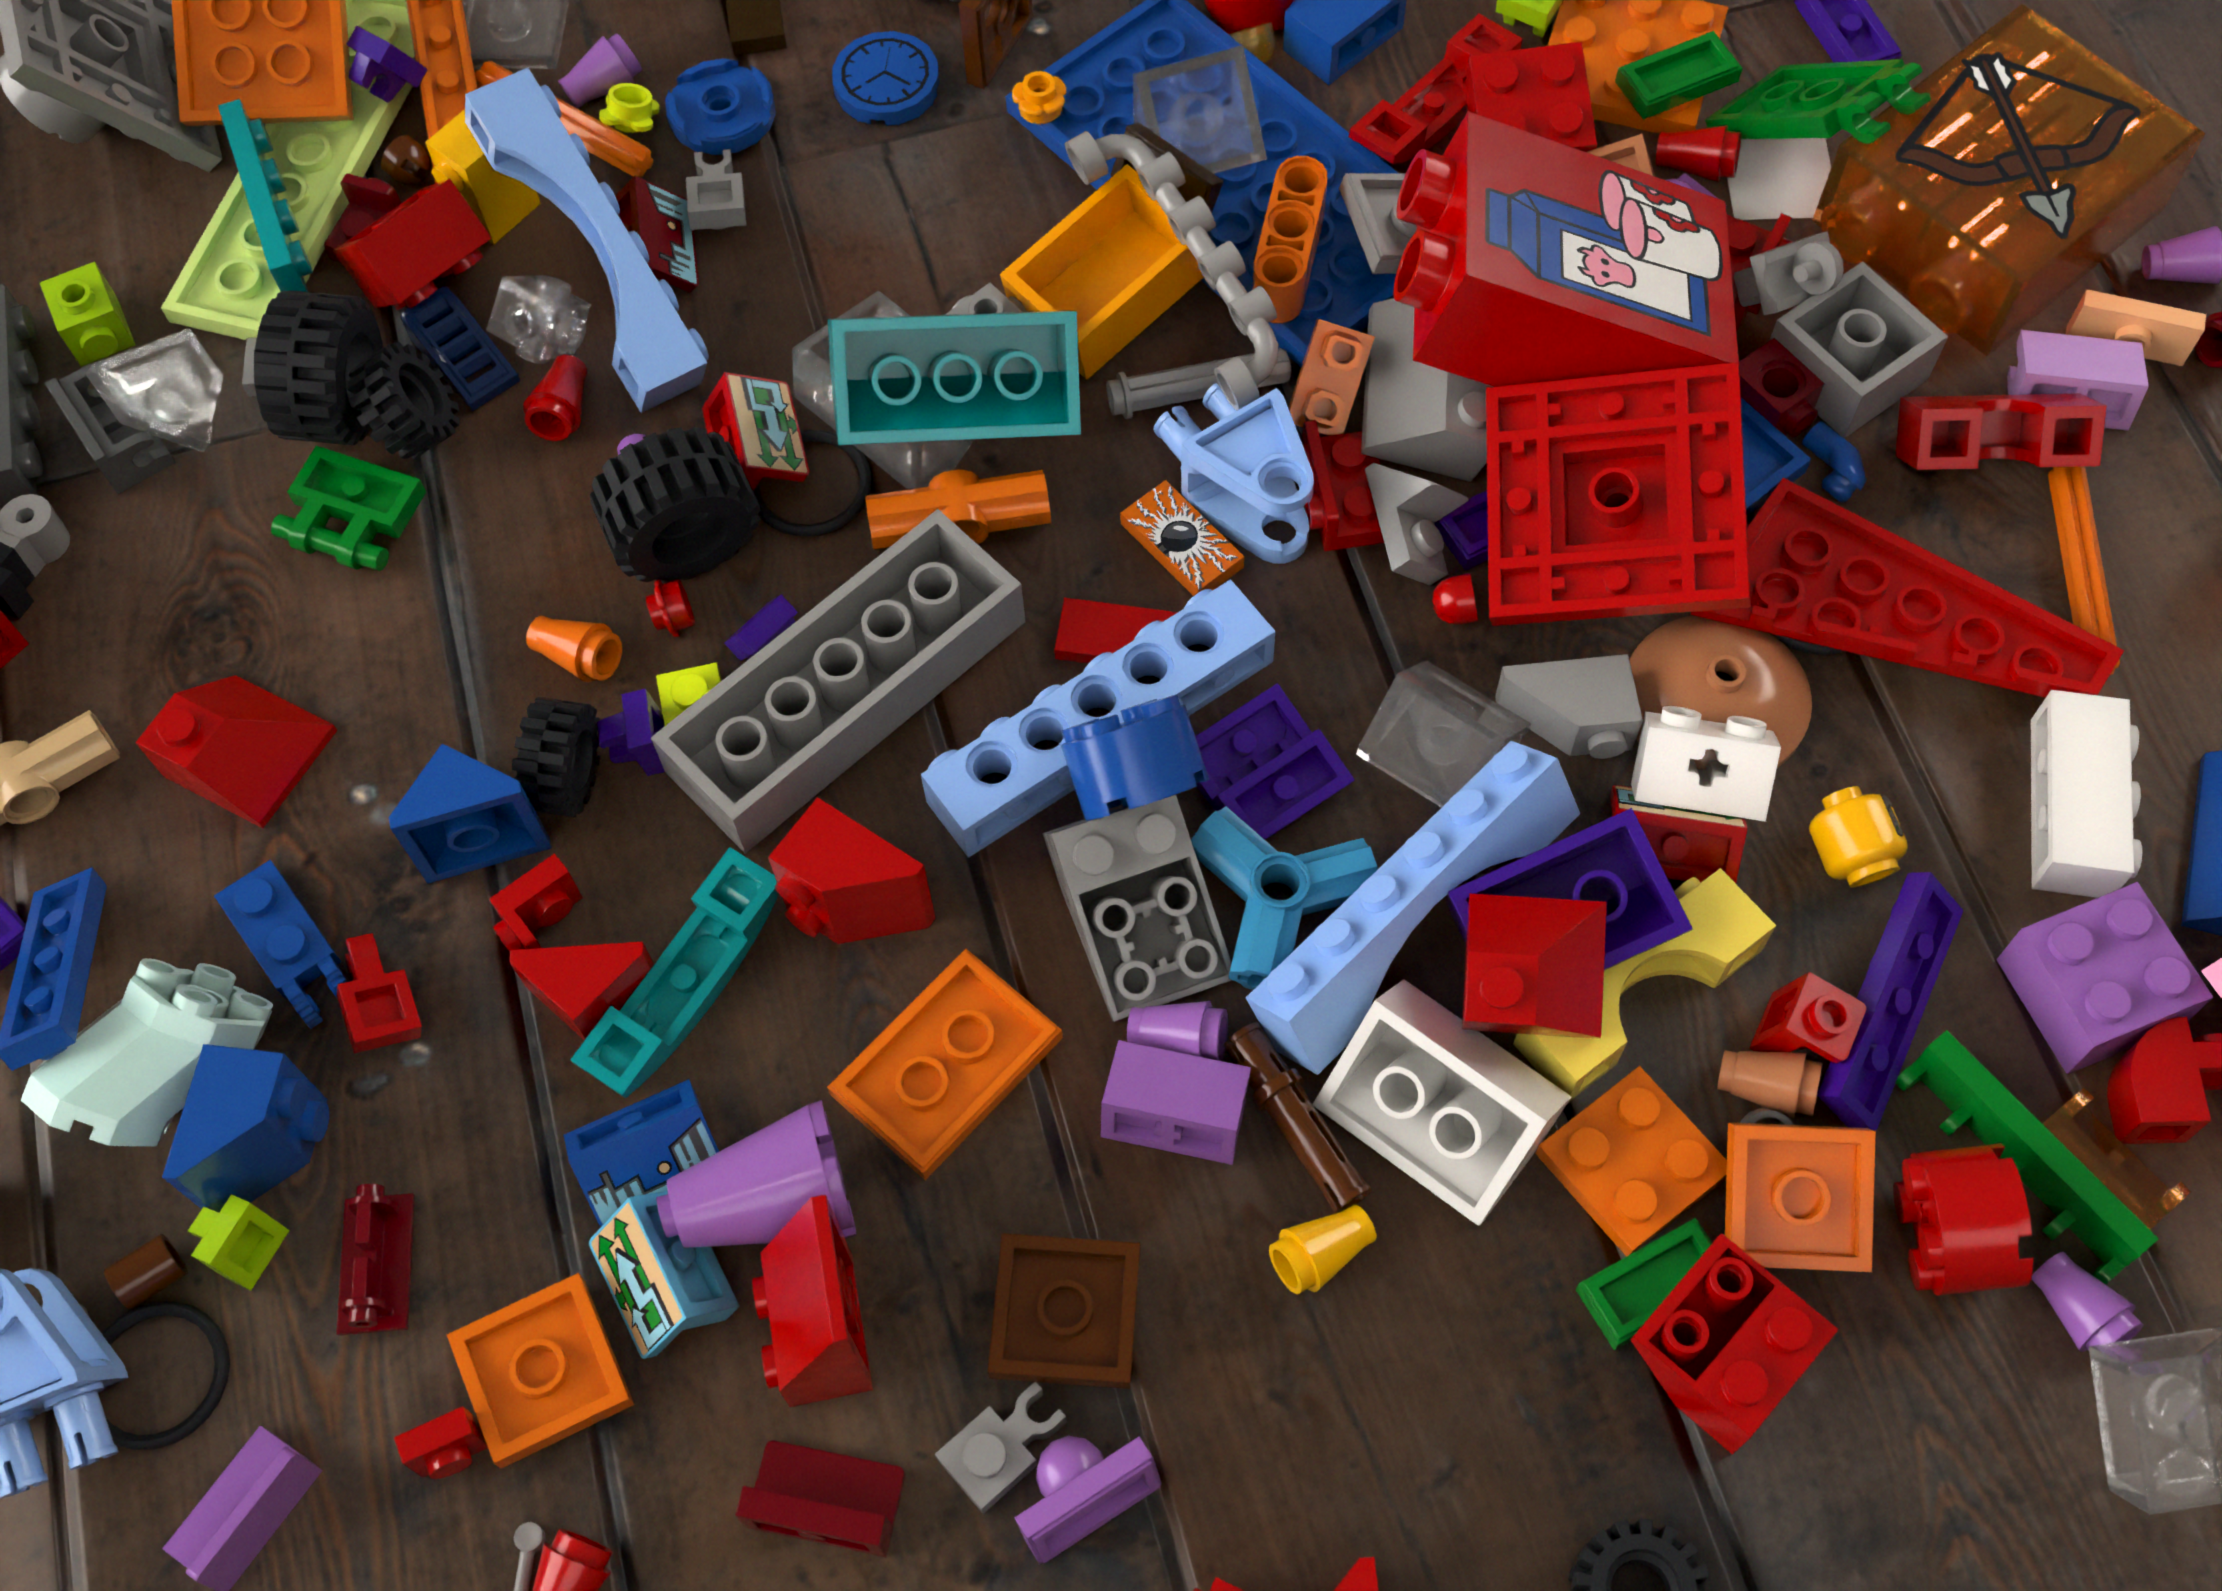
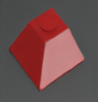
[135,675,338,828]
[1462,893,1607,1039]

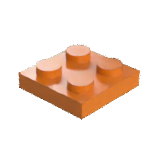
[1535,1066,1727,1257]
[1725,1122,1876,1272]
[446,1273,634,1469]

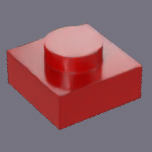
[394,1406,488,1479]

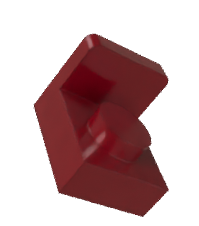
[324,174,401,262]

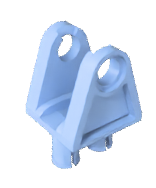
[1153,383,1314,564]
[0,1268,129,1499]

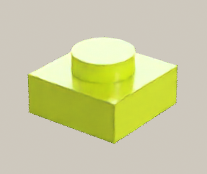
[656,662,722,726]

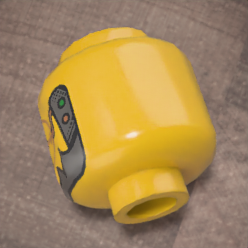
[1809,786,1908,887]

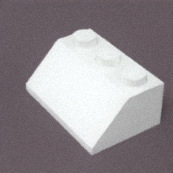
[1313,979,1572,1226]

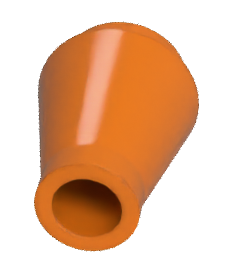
[526,615,622,682]

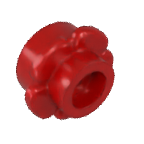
[645,579,695,637]

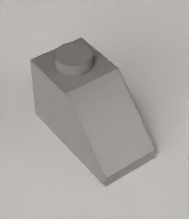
[1495,654,1643,759]

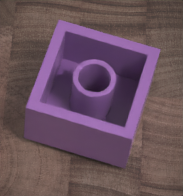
[1996,882,2213,1075]

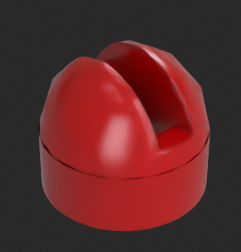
[1432,573,1478,625]

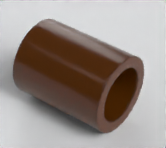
[104,1234,188,1310]

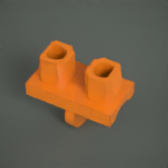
[1288,319,1375,436]

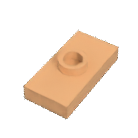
[2066,289,2206,366]

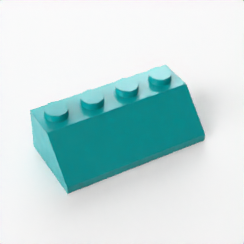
[828,311,1081,445]

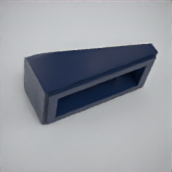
[400,286,521,411]

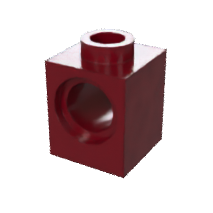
[1739,338,1825,437]

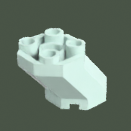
[21,958,273,1146]

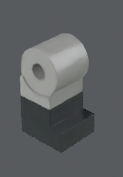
[0,494,70,620]

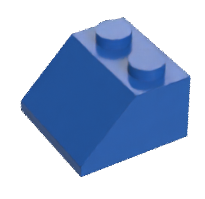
[162,1044,329,1212]

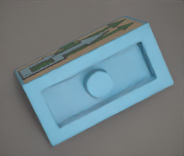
[589,1191,740,1359]

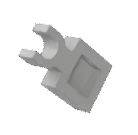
[686,149,747,230]
[935,1381,1067,1514]

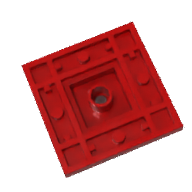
[1486,362,1751,626]

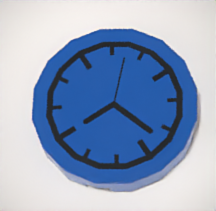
[832,31,940,126]

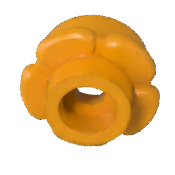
[1012,71,1067,124]

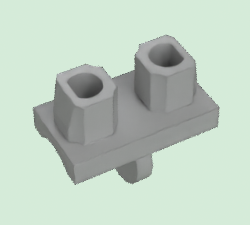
[1734,231,1844,315]

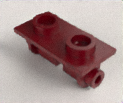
[336,1184,415,1336]

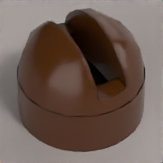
[381,135,432,185]

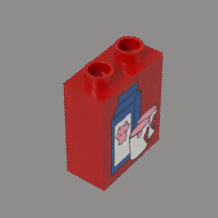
[1393,111,1739,387]

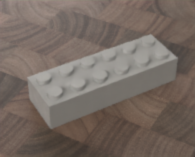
[651,509,1025,854]

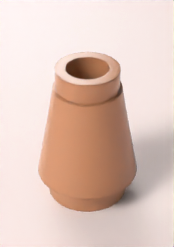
[1717,1050,1823,1119]

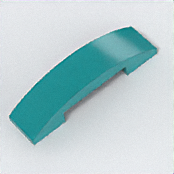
[570,847,779,1099]

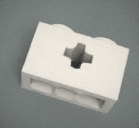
[1631,706,1781,821]

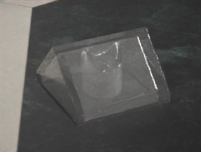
[1133,46,1267,174]
[1356,660,1531,808]

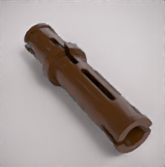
[1223,1022,1372,1214]

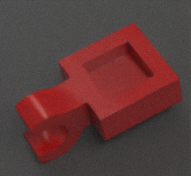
[337,933,422,1054]

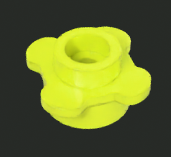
[599,83,660,133]

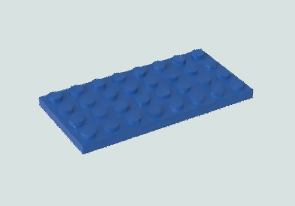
[1006,0,1399,367]

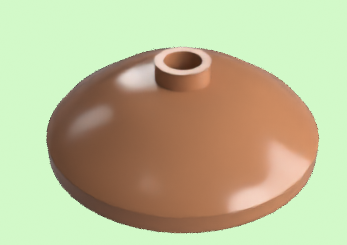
[1629,615,1812,770]

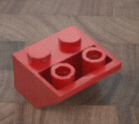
[1631,1233,1839,1455]

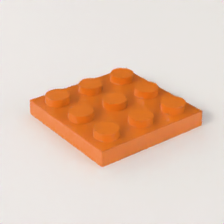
[171,0,354,126]
[1548,0,1729,134]

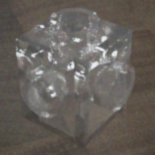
[487,275,591,364]

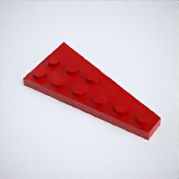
[1690,478,2125,698]

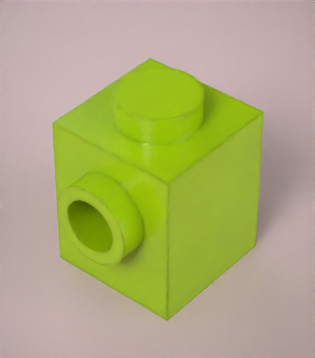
[39,261,136,367]

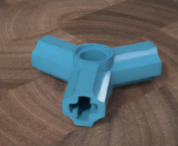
[1191,806,1378,990]

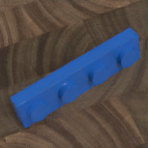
[0,867,107,1071]

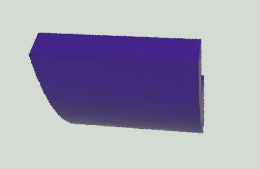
[1195,683,1355,840]

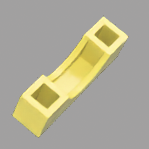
[1513,868,1776,1102]

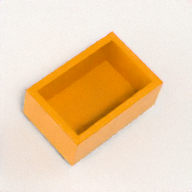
[999,164,1204,380]

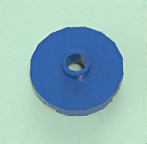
[665,58,776,155]

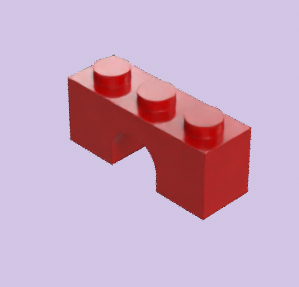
[1895,393,2107,470]

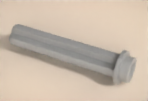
[1106,348,1291,419]

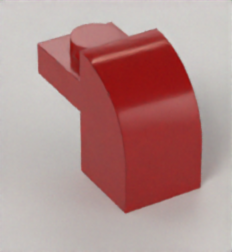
[2107,1016,2222,1144]

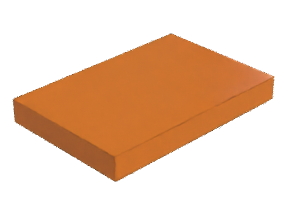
[827,948,1063,1180]

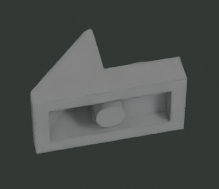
[1365,463,1469,586]

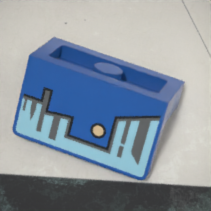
[564,1079,720,1226]

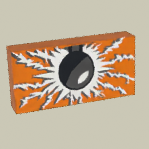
[1120,480,1245,596]

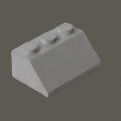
[1361,298,1493,482]

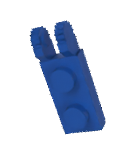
[214,860,349,1029]

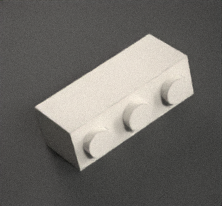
[2031,690,2142,898]

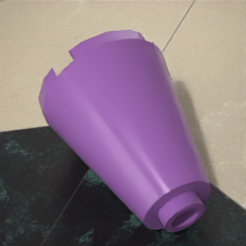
[657,1100,857,1248]

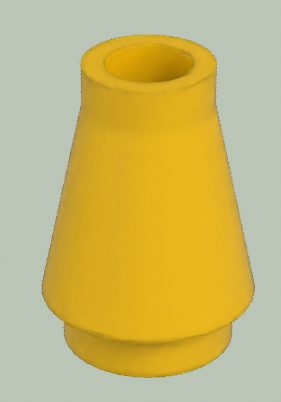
[1269,1205,1377,1294]

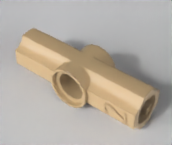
[0,710,120,826]

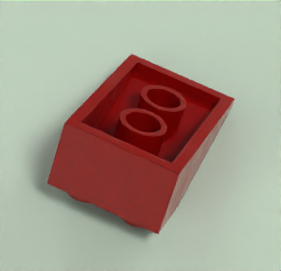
[752,1194,873,1407]

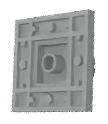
[0,0,222,172]

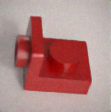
[489,853,583,952]
[1749,972,1866,1064]

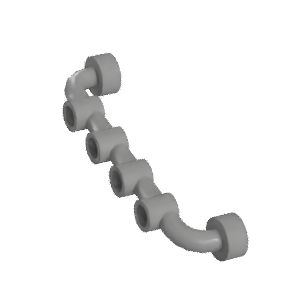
[1065,131,1279,410]

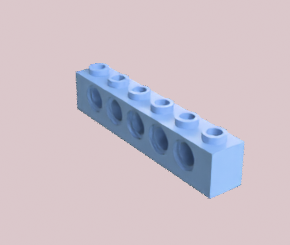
[921,579,1276,858]

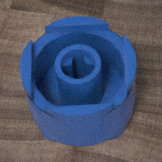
[1061,694,1209,820]

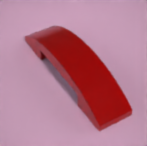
[1348,13,1523,164]

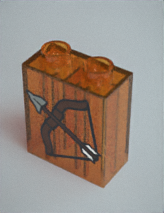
[1812,3,2206,357]

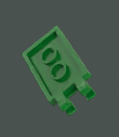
[1705,59,1931,144]

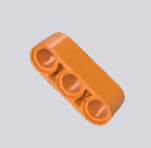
[1253,156,1327,323]

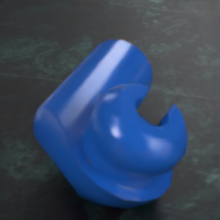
[1802,421,1867,503]

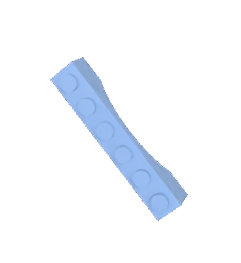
[465,68,709,413]
[1246,741,1580,1075]

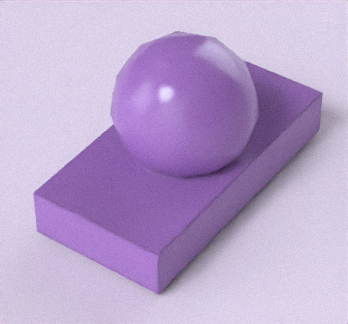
[1014,1436,1162,1564]

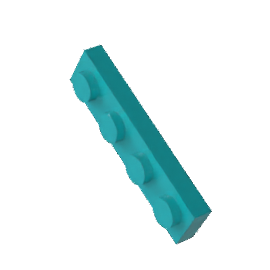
[218,99,313,292]

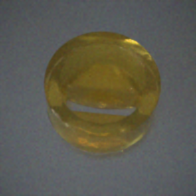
[1230,22,1276,63]

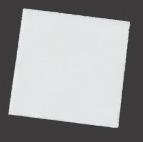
[1727,138,1841,220]

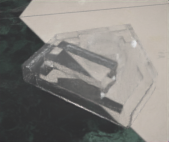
[86,328,223,452]

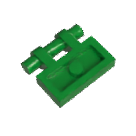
[271,445,426,571]

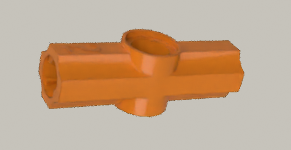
[865,469,1051,550]

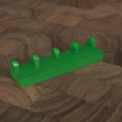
[1895,1030,2159,1285]

